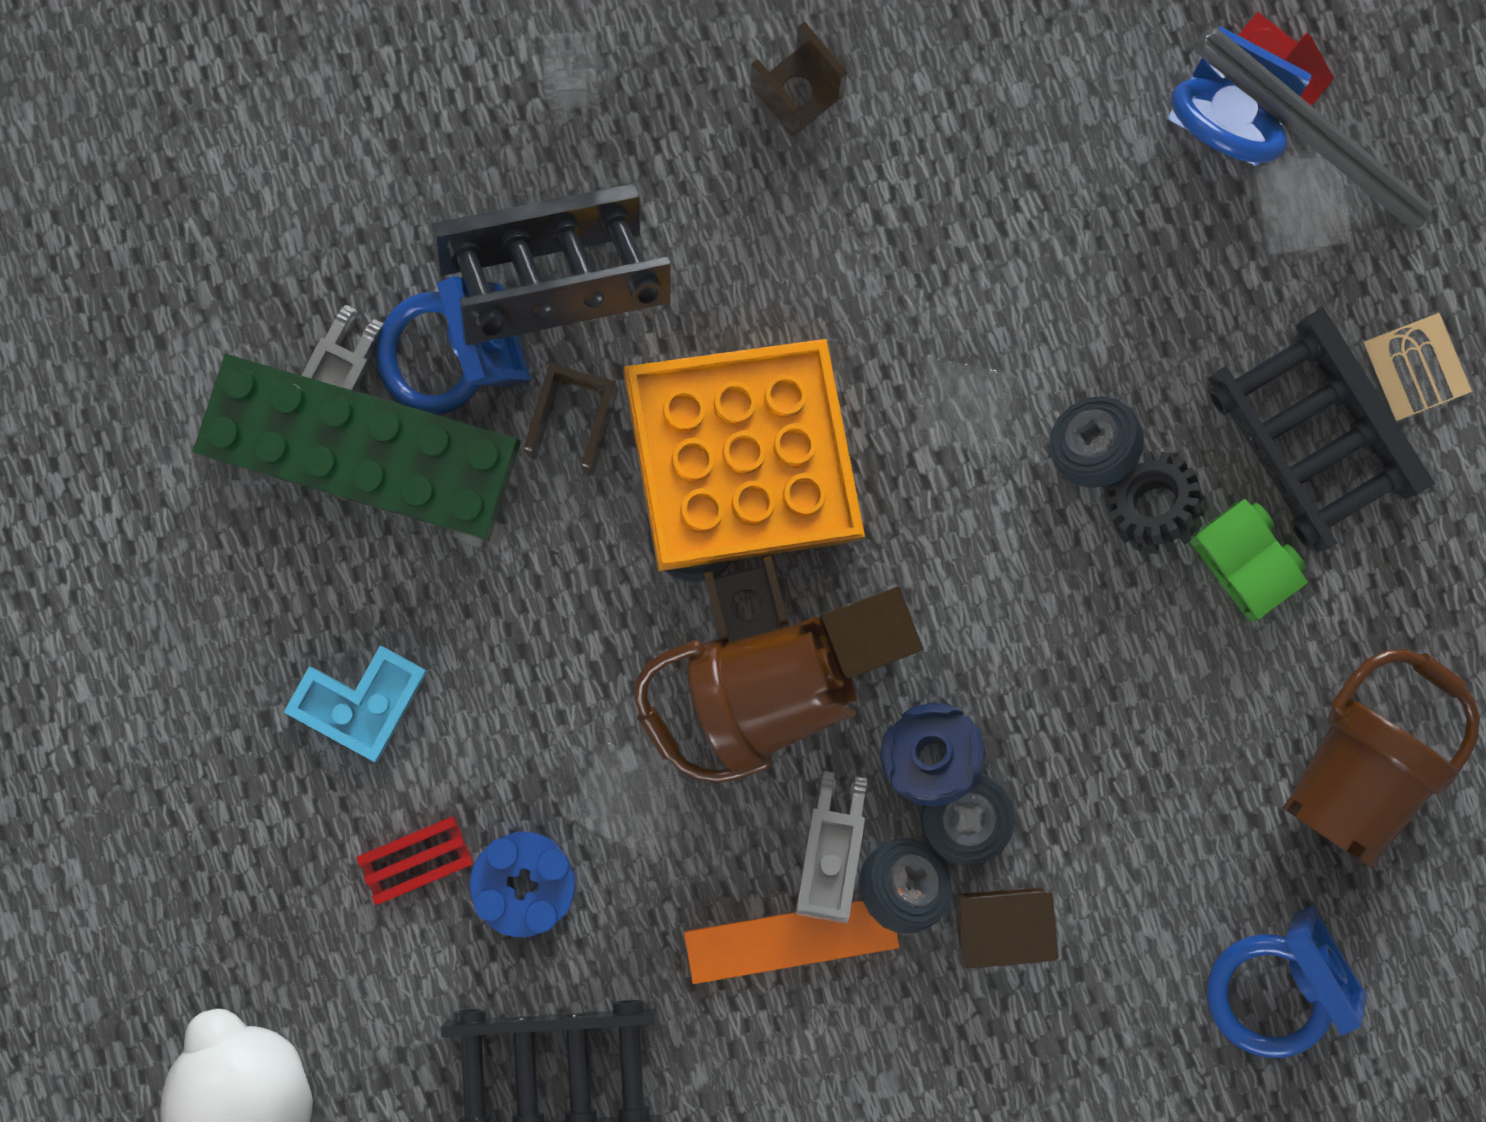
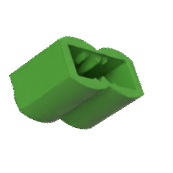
[1189,499,1308,621]

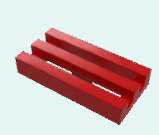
[356,816,474,906]

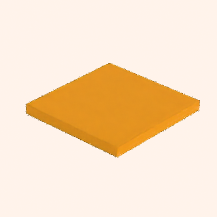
[623,339,865,572]

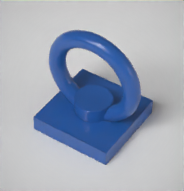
[1167,26,1311,167]
[376,276,531,415]
[1207,904,1367,1058]

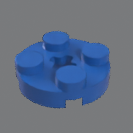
[470,831,576,937]

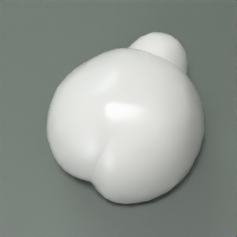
[160,1009,313,1122]

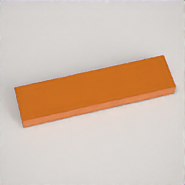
[684,900,900,984]

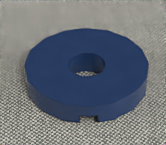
[880,702,986,807]

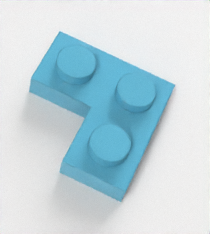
[284,645,428,762]

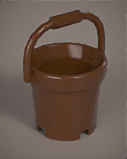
[634,617,857,783]
[1283,649,1480,868]

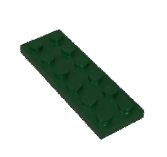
[192,353,521,541]

